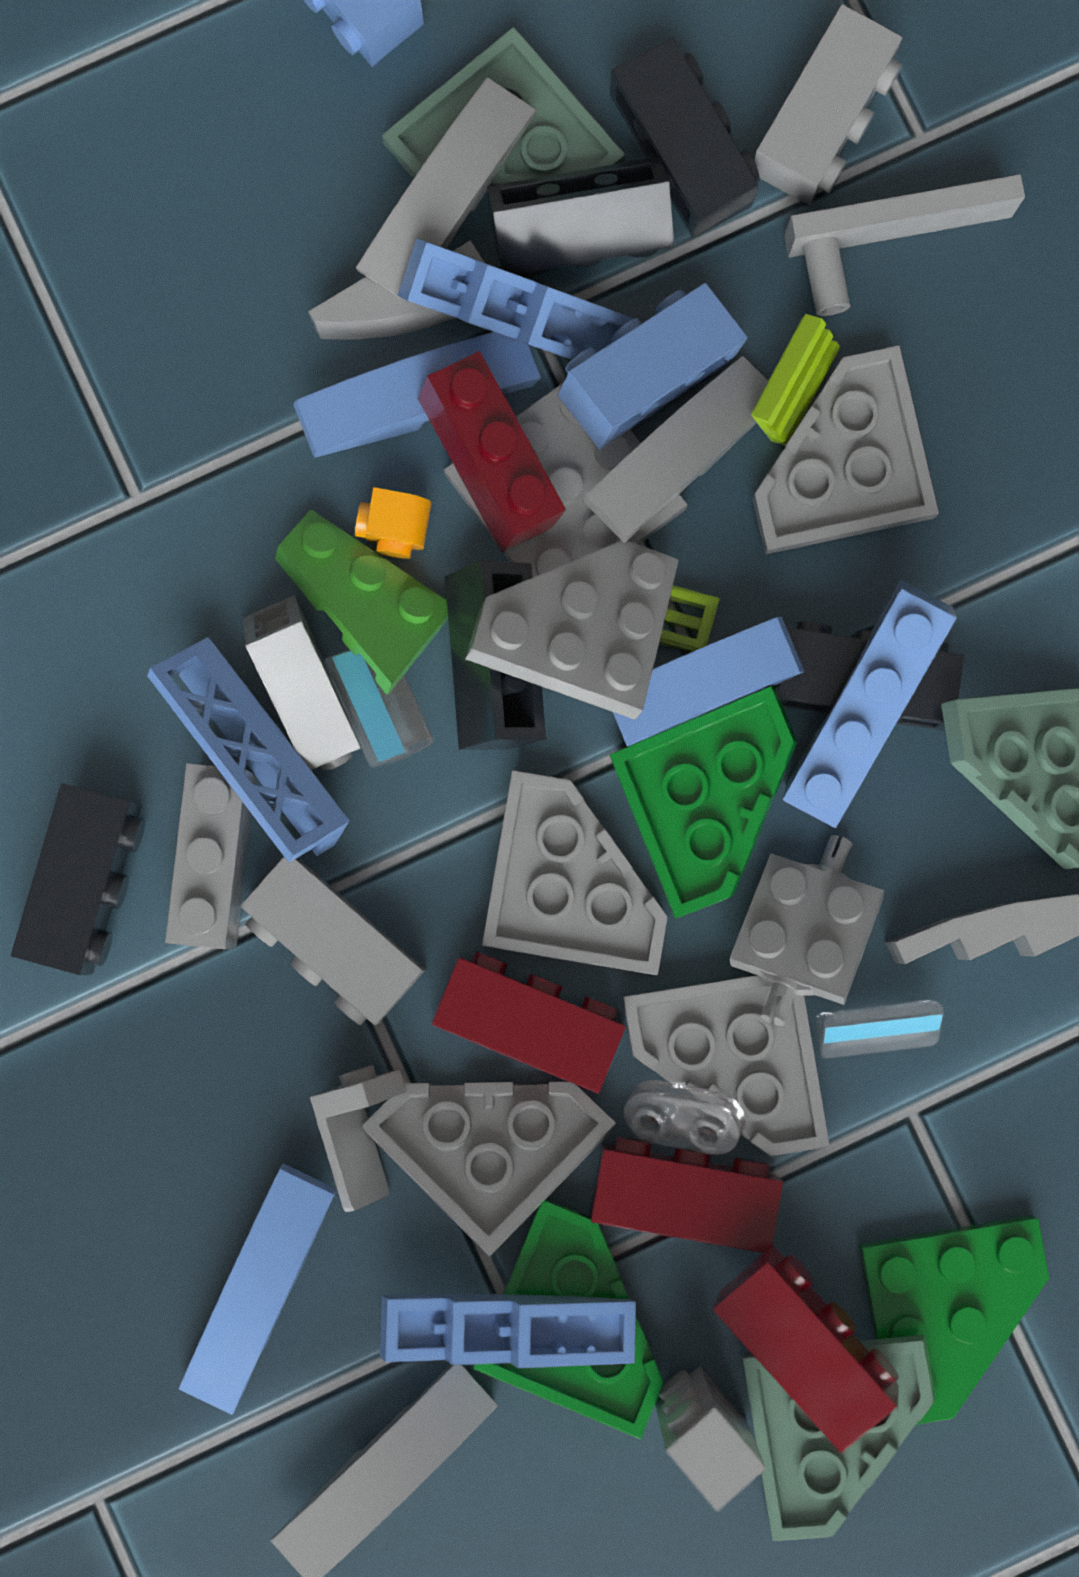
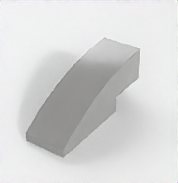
[308,241,484,340]

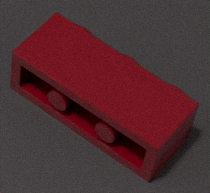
[418,351,566,553]
[431,951,626,1094]
[590,1136,783,1253]
[713,1245,899,1453]

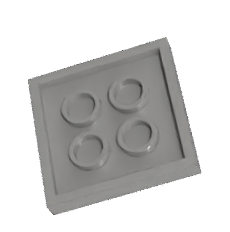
[444,382,687,577]

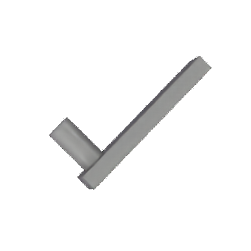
[784,174,1025,316]

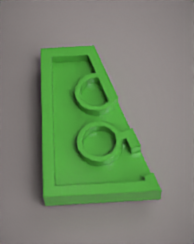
[275,509,448,696]

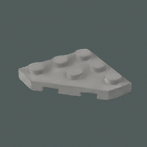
[752,345,939,555]
[466,541,679,720]
[482,771,668,976]
[623,975,830,1156]
[362,1082,616,1257]

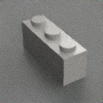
[754,4,903,206]
[165,763,256,949]
[240,857,426,1025]
[655,1366,766,1511]

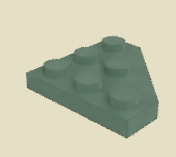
[382,27,625,192]
[941,688,1079,869]
[742,1335,936,1541]

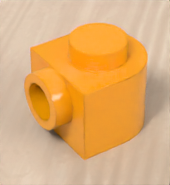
[355,487,432,559]

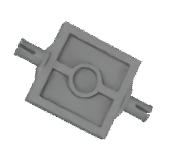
[729,835,884,1026]

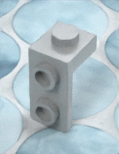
[310,1065,407,1212]

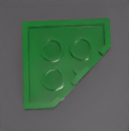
[609,686,798,919]
[473,1198,663,1440]
[858,1215,1049,1425]

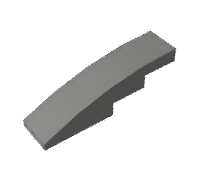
[356,77,536,304]
[583,356,768,543]
[885,895,1079,964]
[270,1364,498,1577]

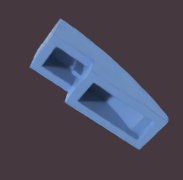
[613,617,805,746]

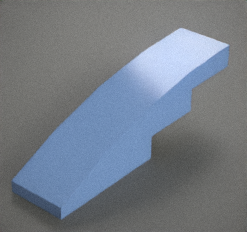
[397,238,642,359]
[293,332,541,458]
[179,1163,337,1415]
[380,1294,636,1368]

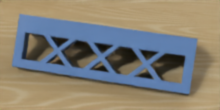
[147,637,349,863]

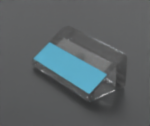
[324,650,433,768]
[815,1000,944,1058]

